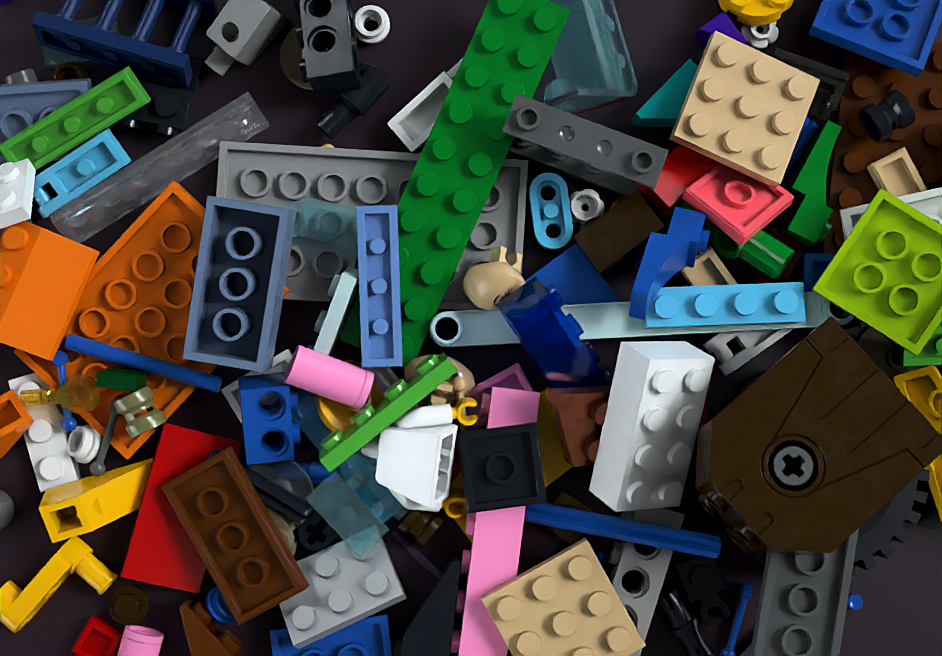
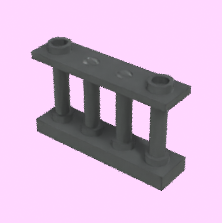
[502,94,669,199]

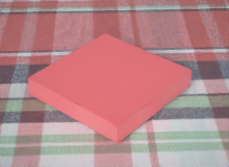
[682,162,794,246]

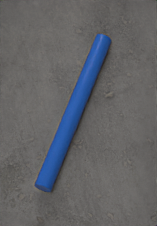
[65,334,223,393]

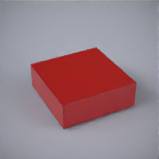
[70,615,124,656]

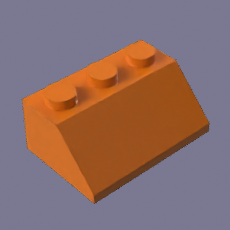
[0,221,100,361]

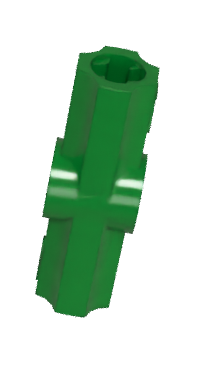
[680,201,795,279]

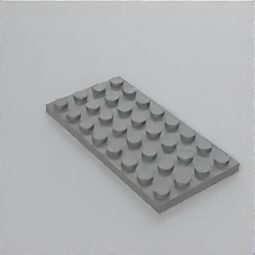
[216,141,528,311]

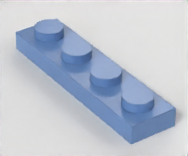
[356,205,403,367]

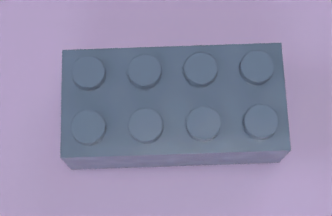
[182,195,297,372]

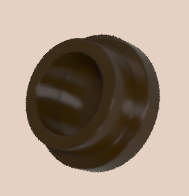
[109,585,150,625]

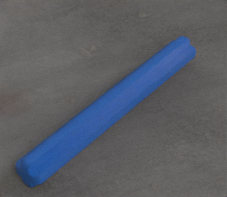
[524,503,722,558]

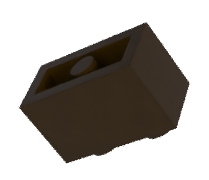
[573,190,667,282]

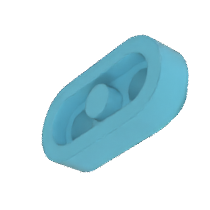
[529,172,573,251]

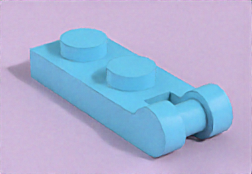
[33,128,132,219]

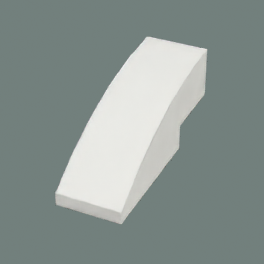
[387,57,464,153]

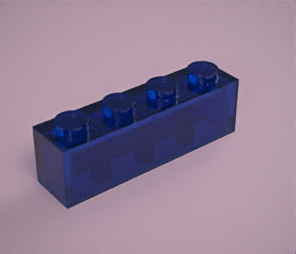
[496,277,613,389]

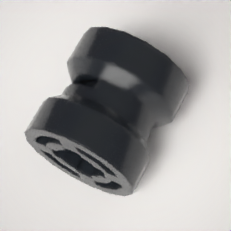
[858,90,915,143]

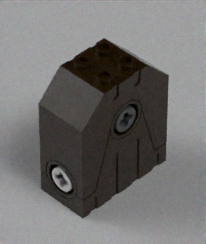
[695,316,942,556]

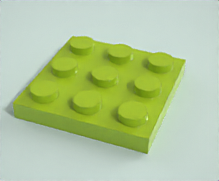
[812,188,942,356]

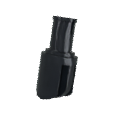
[314,63,390,140]

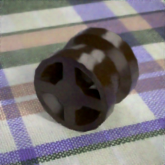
[397,510,445,548]

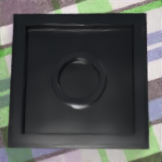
[457,422,547,513]

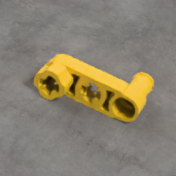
[0,536,118,633]

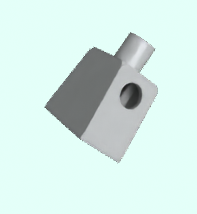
[204,0,290,76]

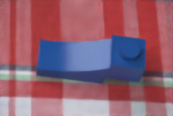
[629,207,711,320]

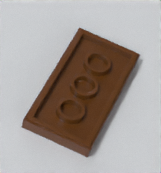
[160,447,310,625]

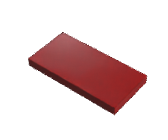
[120,422,241,594]

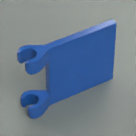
[523,242,621,371]

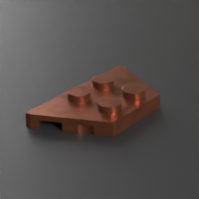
[547,385,612,467]

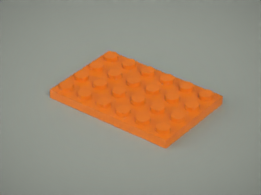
[13,181,290,460]

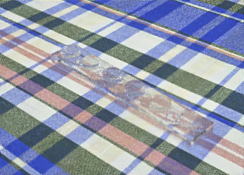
[49,92,270,243]

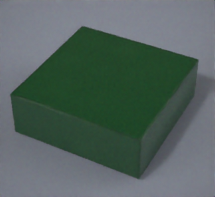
[96,367,148,391]

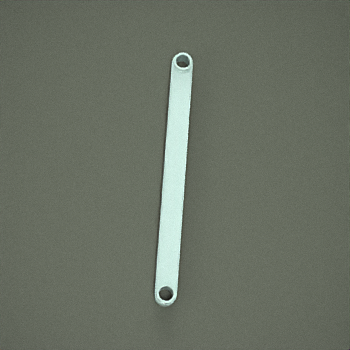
[429,292,854,347]

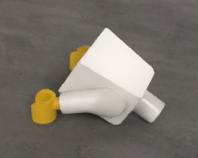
[361,397,478,518]

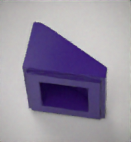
[694,12,746,45]

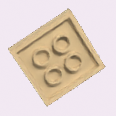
[669,31,820,188]
[481,538,646,656]

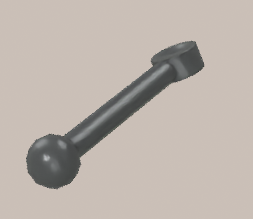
[90,398,121,476]

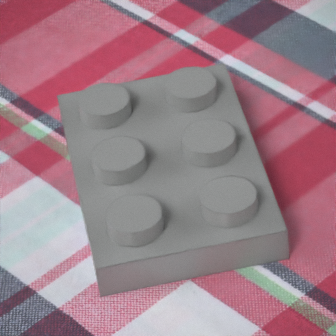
[279,525,407,649]

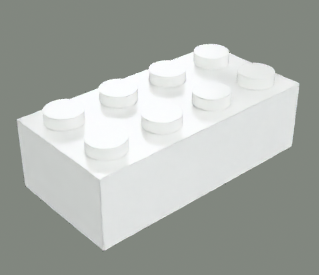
[589,341,715,512]

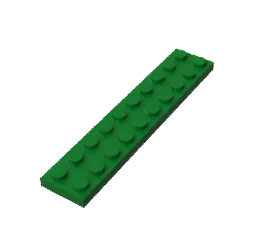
[339,0,571,368]

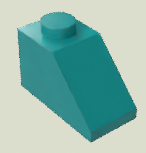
[631,59,698,127]

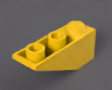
[39,458,153,543]

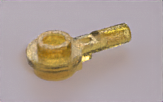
[20,374,102,414]

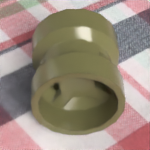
[113,385,167,439]

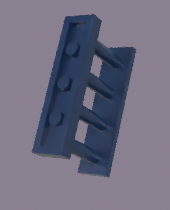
[32,0,219,89]

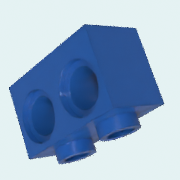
[238,372,301,465]

